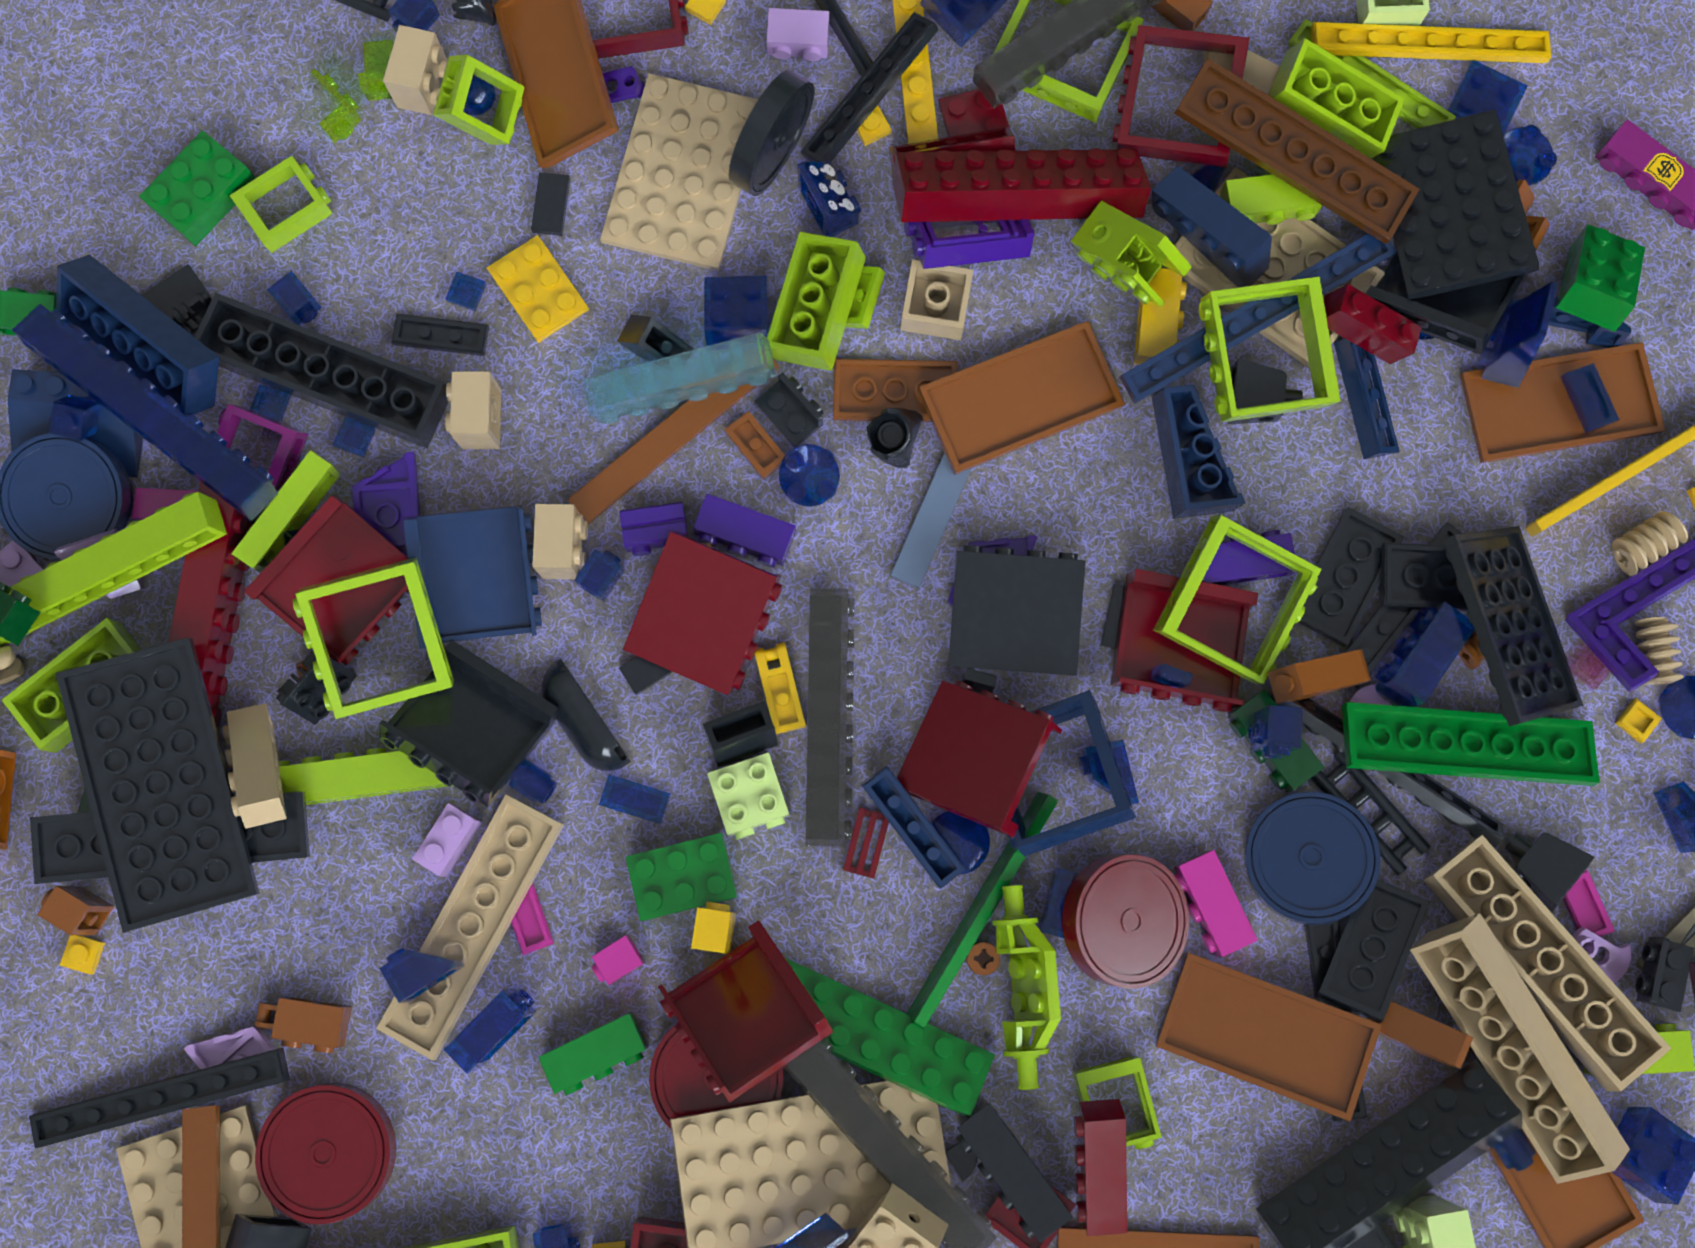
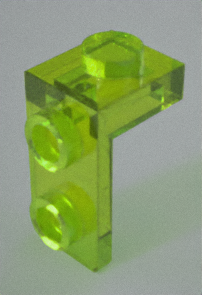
[358,40,394,101]
[310,68,361,144]

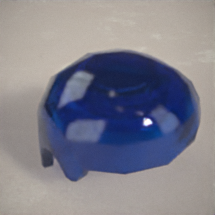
[463,75,496,116]

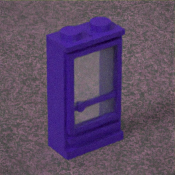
[904,219,1034,269]

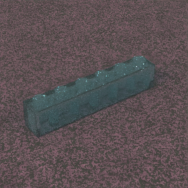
[583,332,776,424]

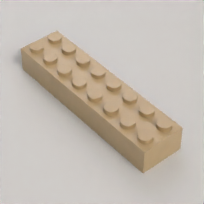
[1423,835,1672,1092]
[1410,913,1630,1184]

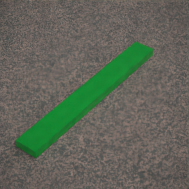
[907,792,1058,1027]

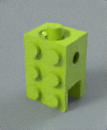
[1071,201,1192,307]

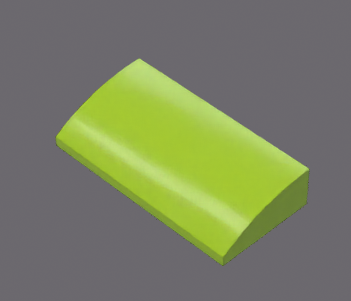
[231,450,341,573]

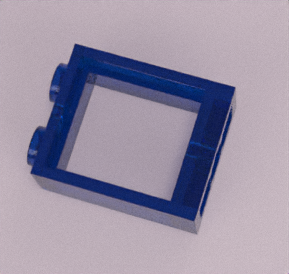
[444,988,537,1074]

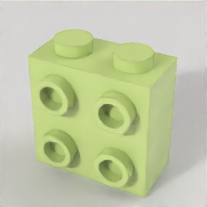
[707,752,790,840]

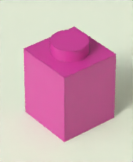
[591,935,645,985]

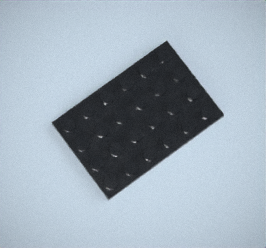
[1373,109,1539,300]
[1444,526,1583,727]

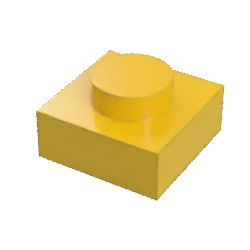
[856,105,892,146]
[59,935,105,975]

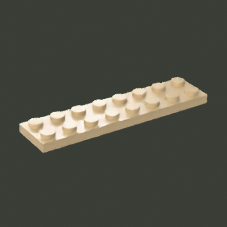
[376,794,564,1060]

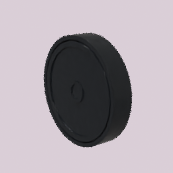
[728,70,815,196]

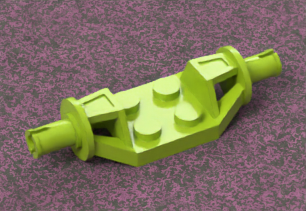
[992,885,1061,1090]

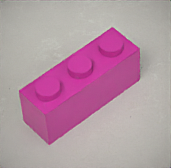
[1174,850,1258,957]

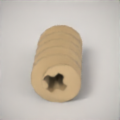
[1611,511,1688,576]
[1634,617,1684,685]

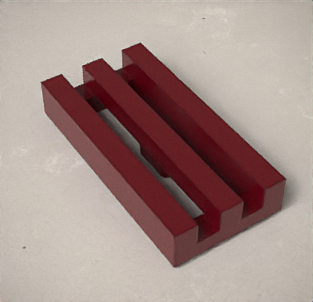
[843,808,889,879]

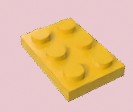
[487,235,589,343]

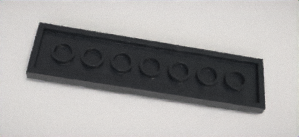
[30,791,310,884]

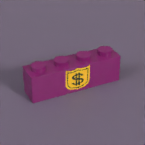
[1595,119,1695,230]

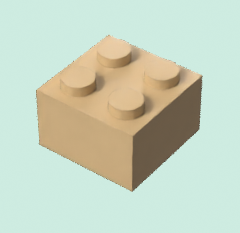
[383,25,448,115]
[901,259,974,341]
[445,372,501,449]
[533,504,588,579]

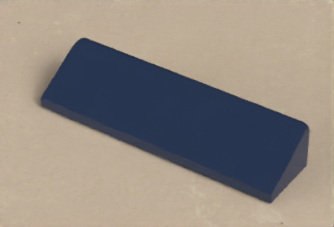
[1334,338,1400,460]
[860,766,966,889]

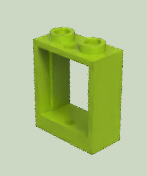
[433,54,525,145]
[230,155,333,253]
[1072,1055,1162,1149]

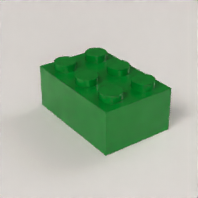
[138,130,256,247]
[1556,224,1645,332]
[626,833,739,921]

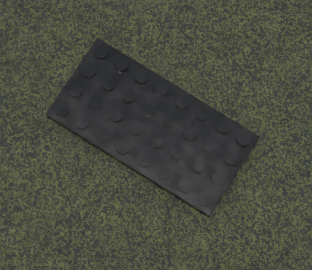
[56,637,260,933]

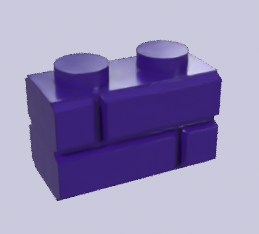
[619,502,688,556]

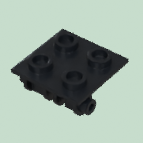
[142,264,212,333]
[276,650,357,725]

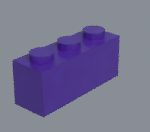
[693,494,796,568]
[1192,530,1295,586]

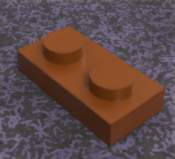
[724,411,788,480]

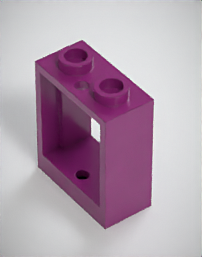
[206,404,309,491]

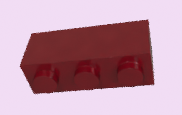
[1324,284,1422,364]

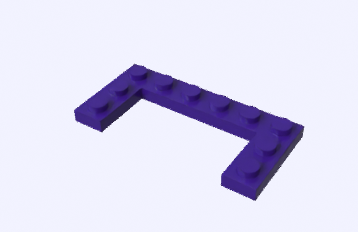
[1565,539,1695,693]

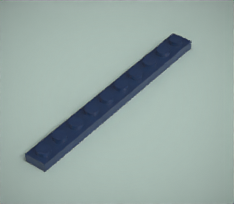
[1119,234,1396,404]

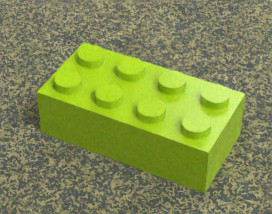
[1268,38,1405,159]
[764,232,866,371]
[2,618,142,753]

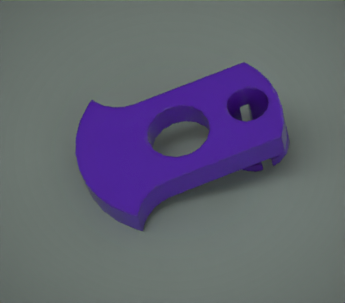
[602,66,645,103]

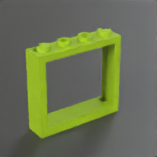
[987,0,1144,123]
[1199,277,1341,422]
[1153,515,1322,684]
[293,557,454,719]

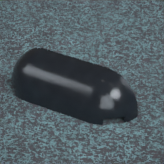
[541,659,631,771]

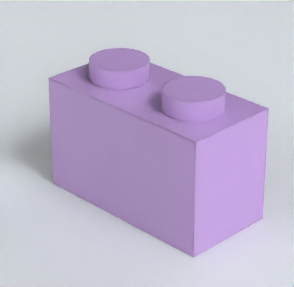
[767,8,829,61]
[412,803,482,877]

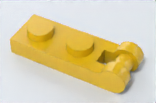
[755,642,806,735]

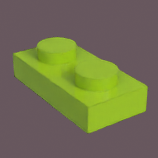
[845,266,886,329]

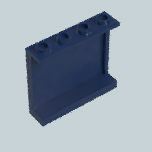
[403,505,542,649]

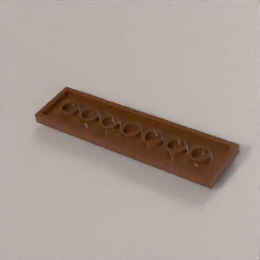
[1174,58,1420,244]

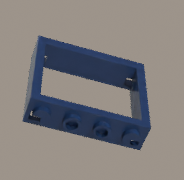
[1007,690,1136,856]

